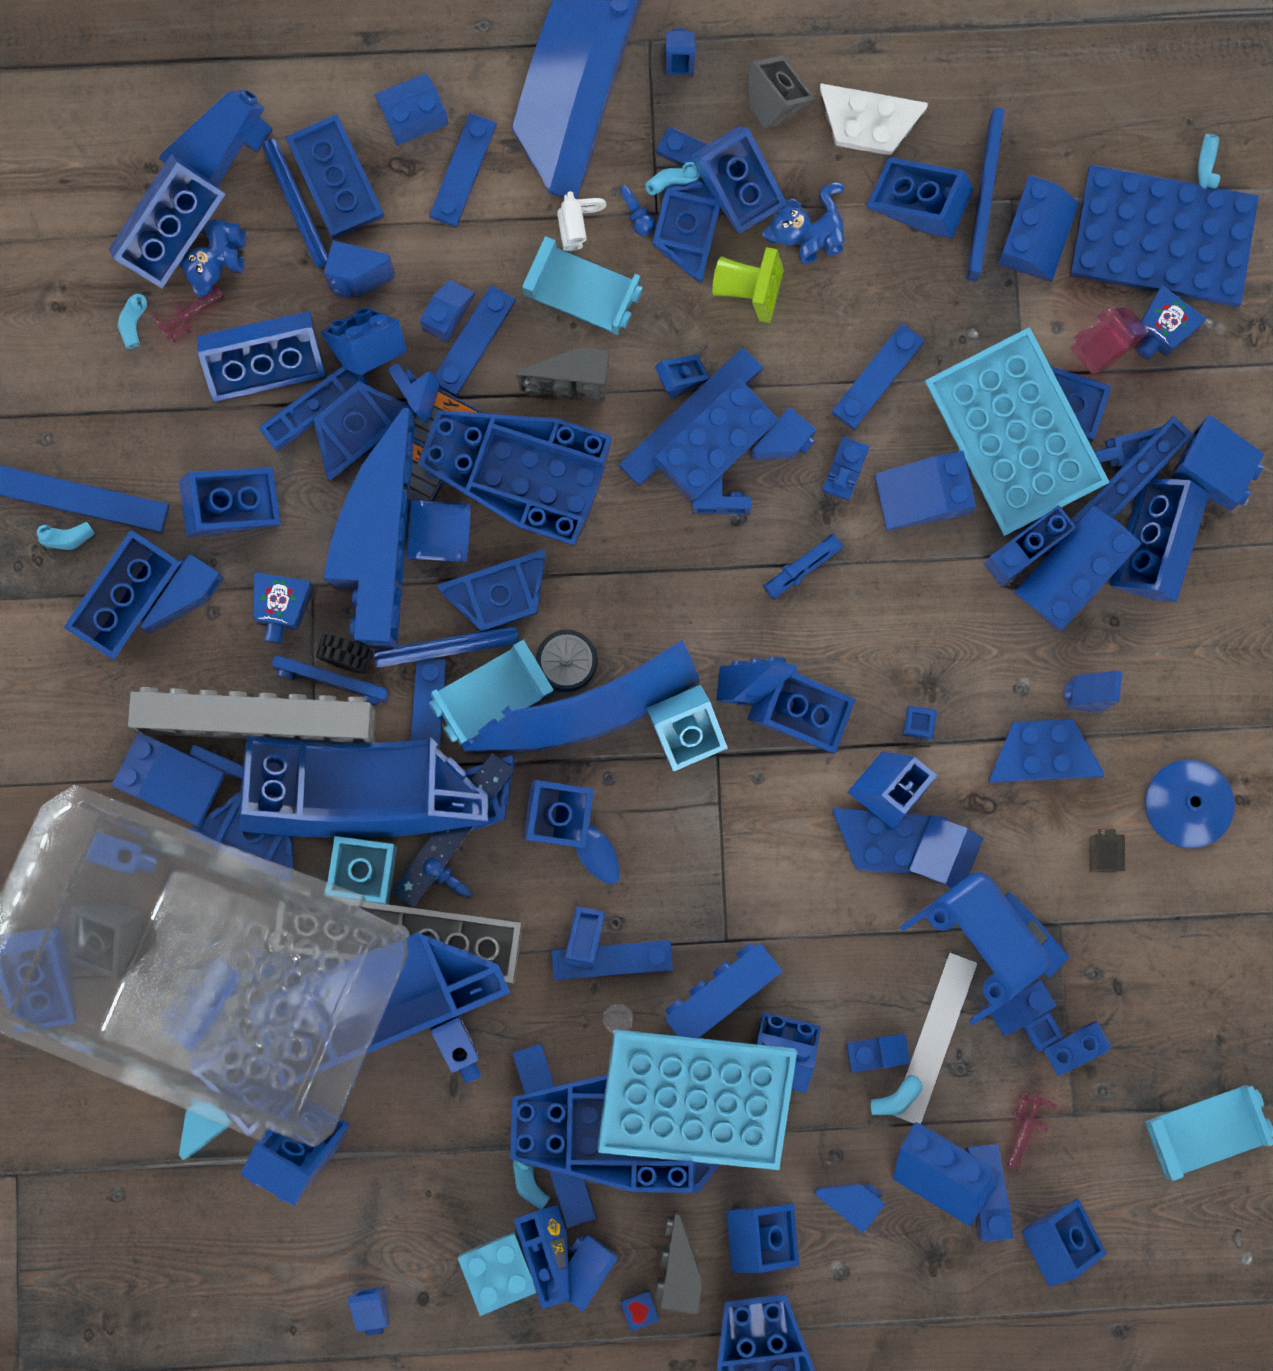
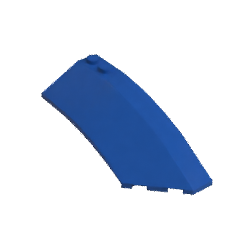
[512,0,642,199]
[461,640,700,753]
[238,735,488,838]
[250,932,510,1089]

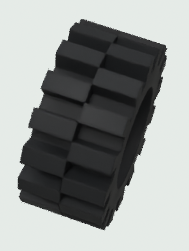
[315,634,373,674]

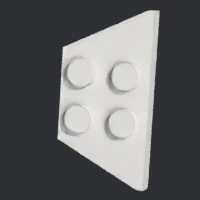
[819,84,928,156]

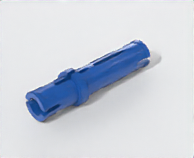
[763,534,843,600]

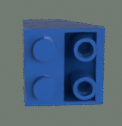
[321,308,407,376]
[847,752,938,830]
[755,1012,821,1093]

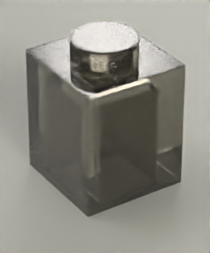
[1089,829,1125,873]

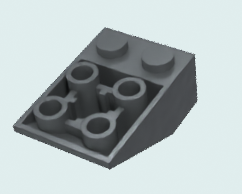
[517,347,609,402]
[655,1210,702,1315]

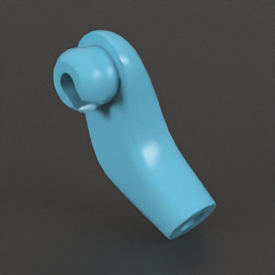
[1198,134,1220,189]
[645,162,700,196]
[117,293,147,349]
[36,522,95,550]
[871,1075,922,1115]
[513,1160,550,1210]

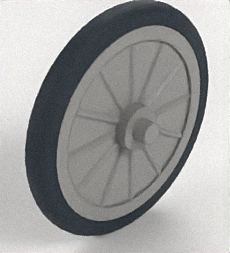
[536,630,598,691]

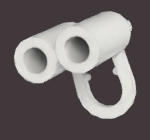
[557,191,606,252]

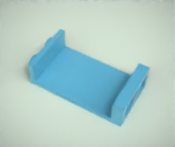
[522,236,643,335]
[429,639,553,747]
[1144,1085,1273,1181]

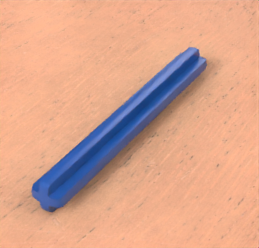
[262,139,328,268]
[374,626,519,667]

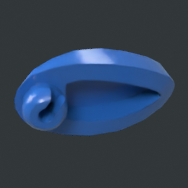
[575,824,620,885]

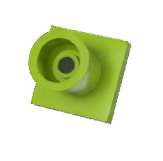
[712,247,784,323]

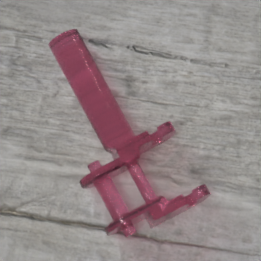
[151,288,224,343]
[1007,1093,1058,1170]

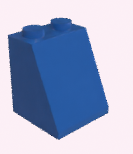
[1169,415,1264,511]

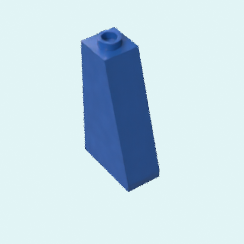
[159,89,265,187]

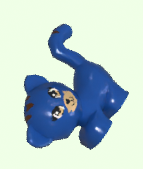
[762,183,846,264]
[179,219,247,297]

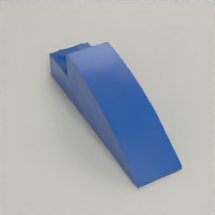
[323,408,416,649]

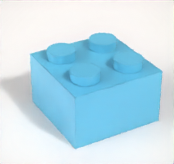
[646,685,728,772]
[325,836,398,905]
[458,1231,537,1316]

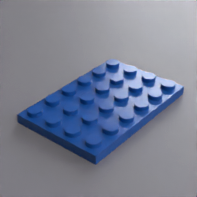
[1070,165,1259,307]

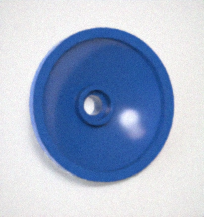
[1145,760,1235,848]

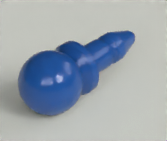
[621,185,655,236]
[423,858,472,898]

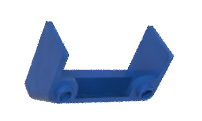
[900,872,1050,1025]

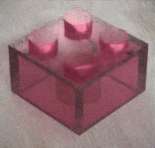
[1070,306,1149,374]

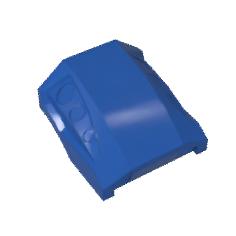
[407,500,471,562]

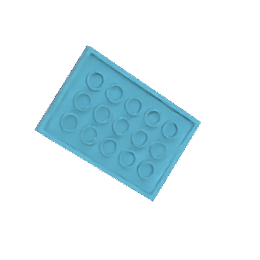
[925,327,1110,536]
[597,1030,797,1170]

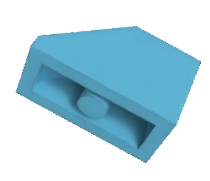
[179,1091,235,1160]

